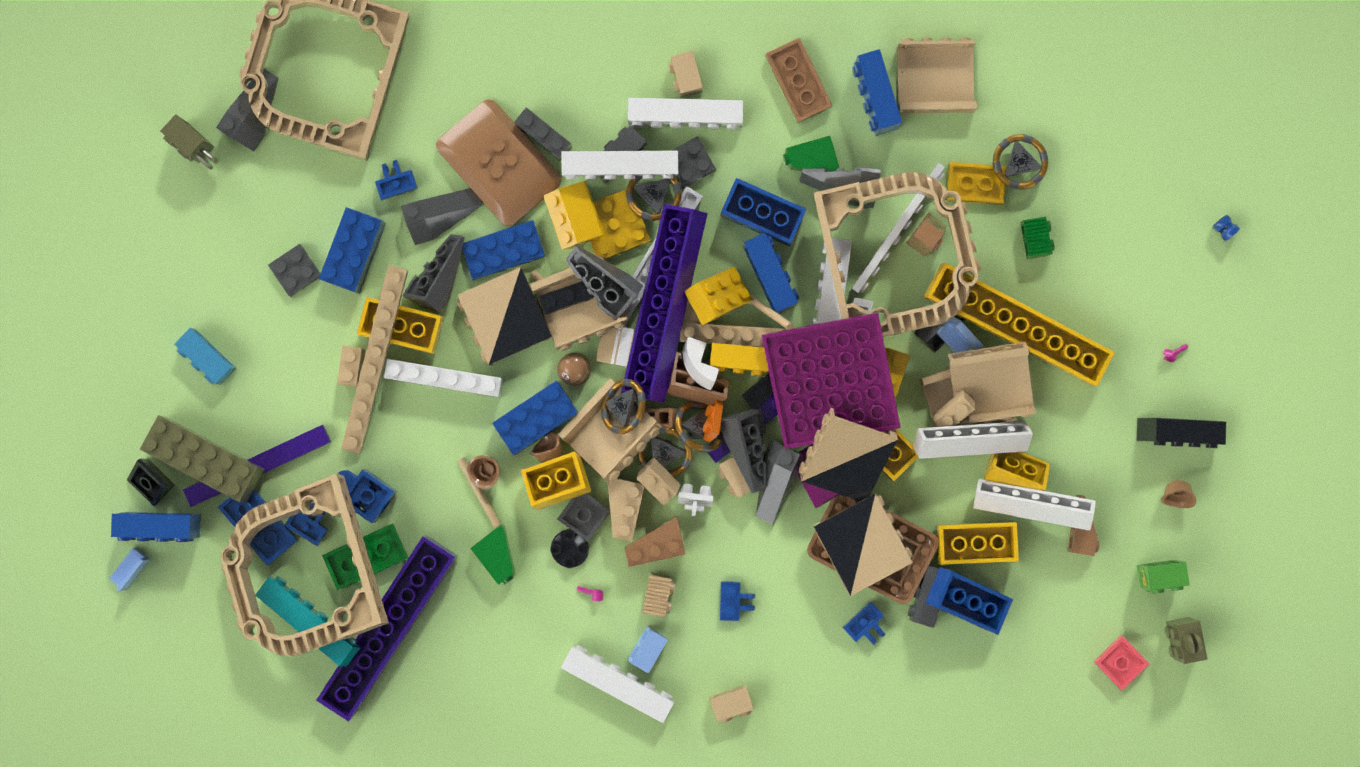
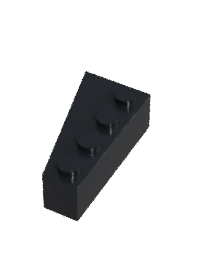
[1136,418,1226,448]

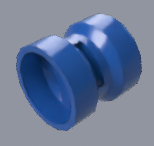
[1212,215,1240,241]

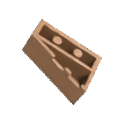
[906,213,947,256]
[666,351,729,405]
[625,516,685,567]

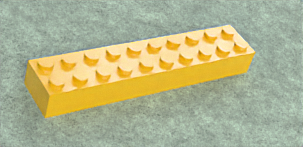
[923,263,1115,387]

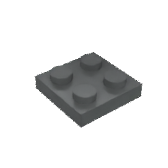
[672,136,716,189]
[268,244,321,297]
[557,493,610,542]

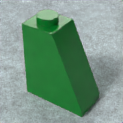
[783,136,840,172]
[470,524,515,585]

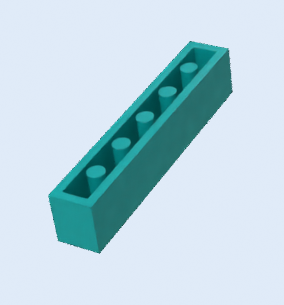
[255,576,361,667]

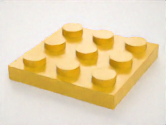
[590,189,651,260]

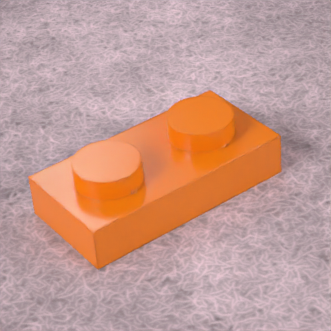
[703,400,724,442]

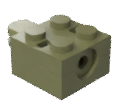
[160,114,219,170]
[1165,617,1208,664]

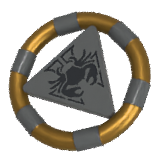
[992,134,1048,190]
[626,176,682,221]
[601,379,646,435]
[674,401,724,452]
[637,426,692,477]

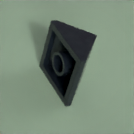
[127,459,175,506]

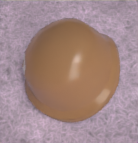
[557,353,591,386]
[530,432,563,463]
[467,455,500,489]
[1161,480,1196,508]

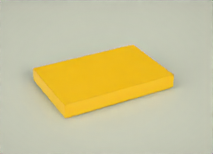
[946,162,1007,205]

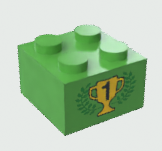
[1137,560,1190,593]

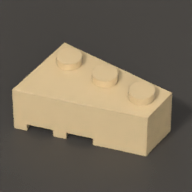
[608,478,645,542]

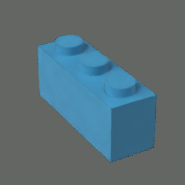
[174,328,236,385]

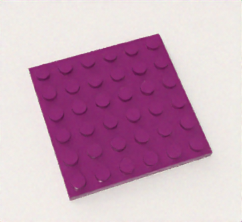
[762,312,901,449]

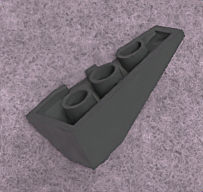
[216,69,279,152]
[800,167,881,209]
[401,188,482,245]
[402,234,465,313]
[565,245,643,321]
[721,408,767,493]
[756,439,806,525]

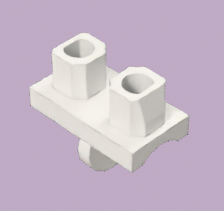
[678,484,713,516]

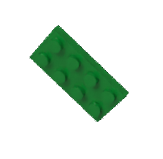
[322,523,409,591]

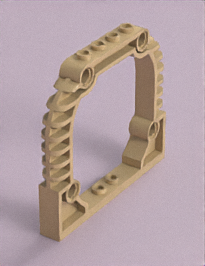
[239,0,409,161]
[813,172,981,338]
[221,474,389,656]

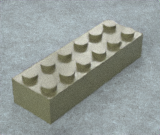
[140,415,265,503]

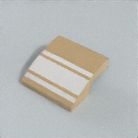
[596,327,635,367]

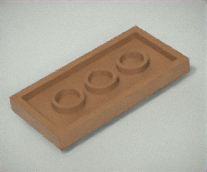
[765,38,832,123]

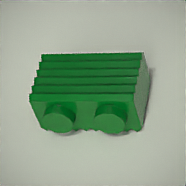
[1020,216,1055,260]

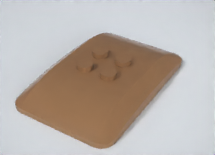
[436,99,561,226]
[807,495,939,604]

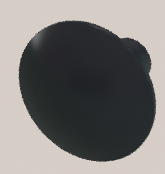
[550,529,589,568]

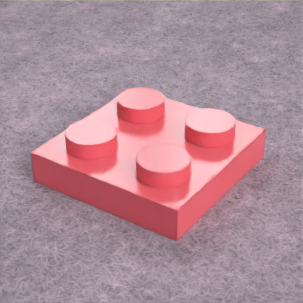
[1094,635,1149,691]

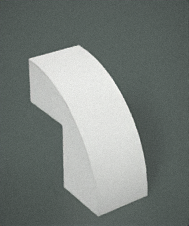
[682,337,719,390]

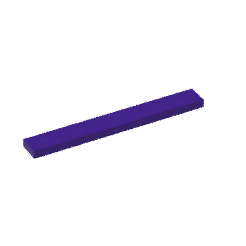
[183,425,331,507]

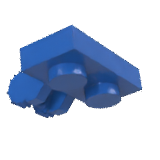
[375,160,418,200]
[284,502,328,546]
[720,581,755,621]
[842,601,886,645]

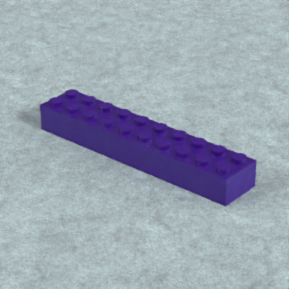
[621,204,708,403]
[316,535,458,722]

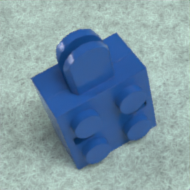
[338,469,397,523]

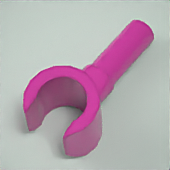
[1163,344,1188,362]
[577,586,603,601]

